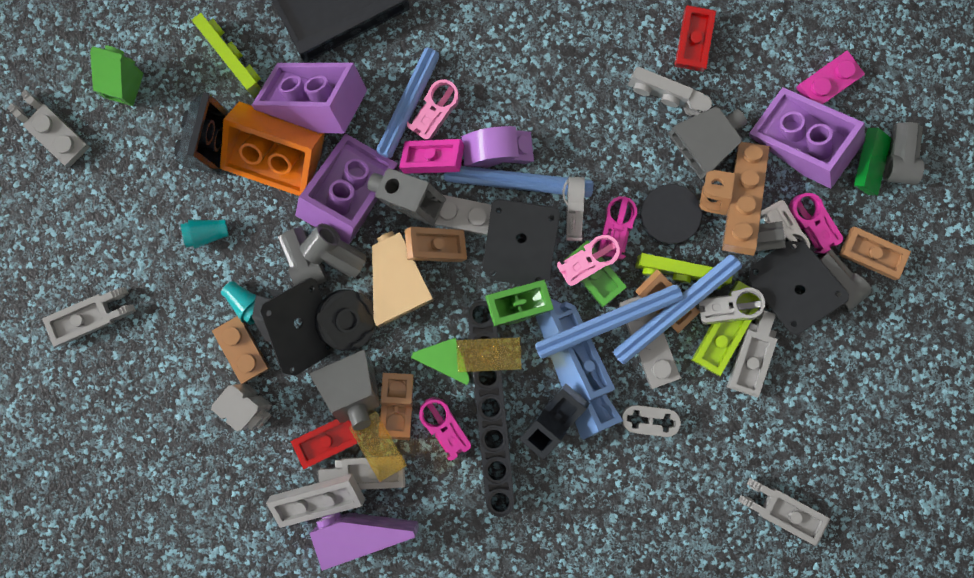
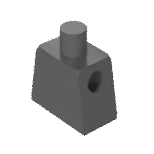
[668,106,747,180]
[367,168,446,226]
[310,350,380,431]

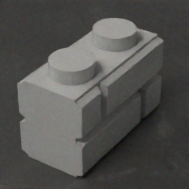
[211,384,272,431]

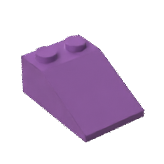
[252,63,367,134]
[749,87,865,189]
[295,133,398,244]
[310,512,419,571]

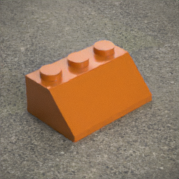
[220,101,325,196]

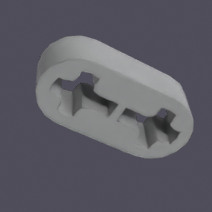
[621,405,681,437]

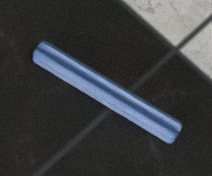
[377,47,439,158]

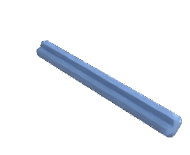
[444,166,594,198]
[613,255,742,364]
[535,285,683,359]

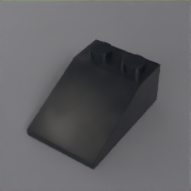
[174,92,229,175]

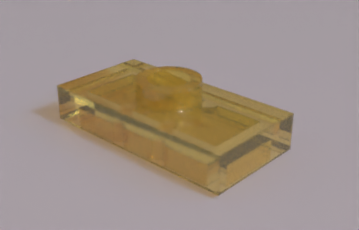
[456,337,522,372]
[349,411,407,482]

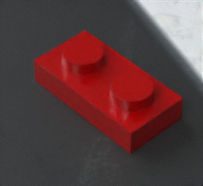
[674,5,716,72]
[291,419,361,470]

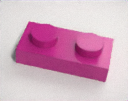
[796,50,865,104]
[399,139,465,174]

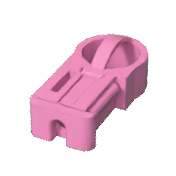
[407,80,460,140]
[557,235,620,286]

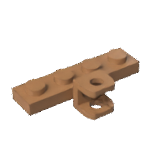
[699,142,770,256]

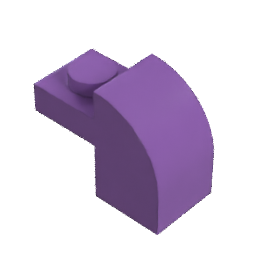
[461,126,534,168]

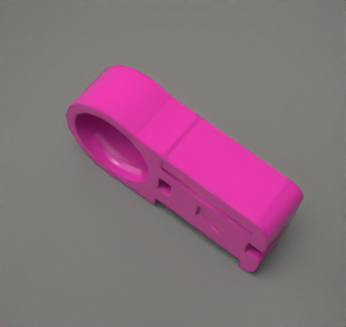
[789,193,843,254]
[598,196,637,261]
[419,397,471,461]

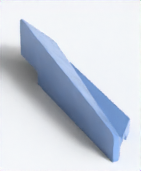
[535,299,623,440]

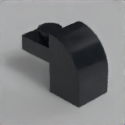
[519,383,590,460]

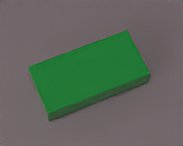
[854,128,892,196]

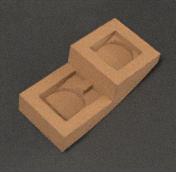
[379,373,414,440]

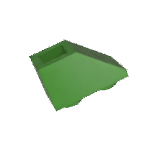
[90,45,144,107]

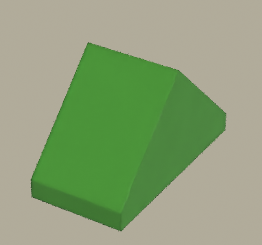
[485,280,554,326]
[411,338,470,385]

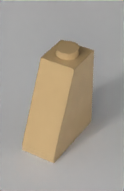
[372,231,434,327]

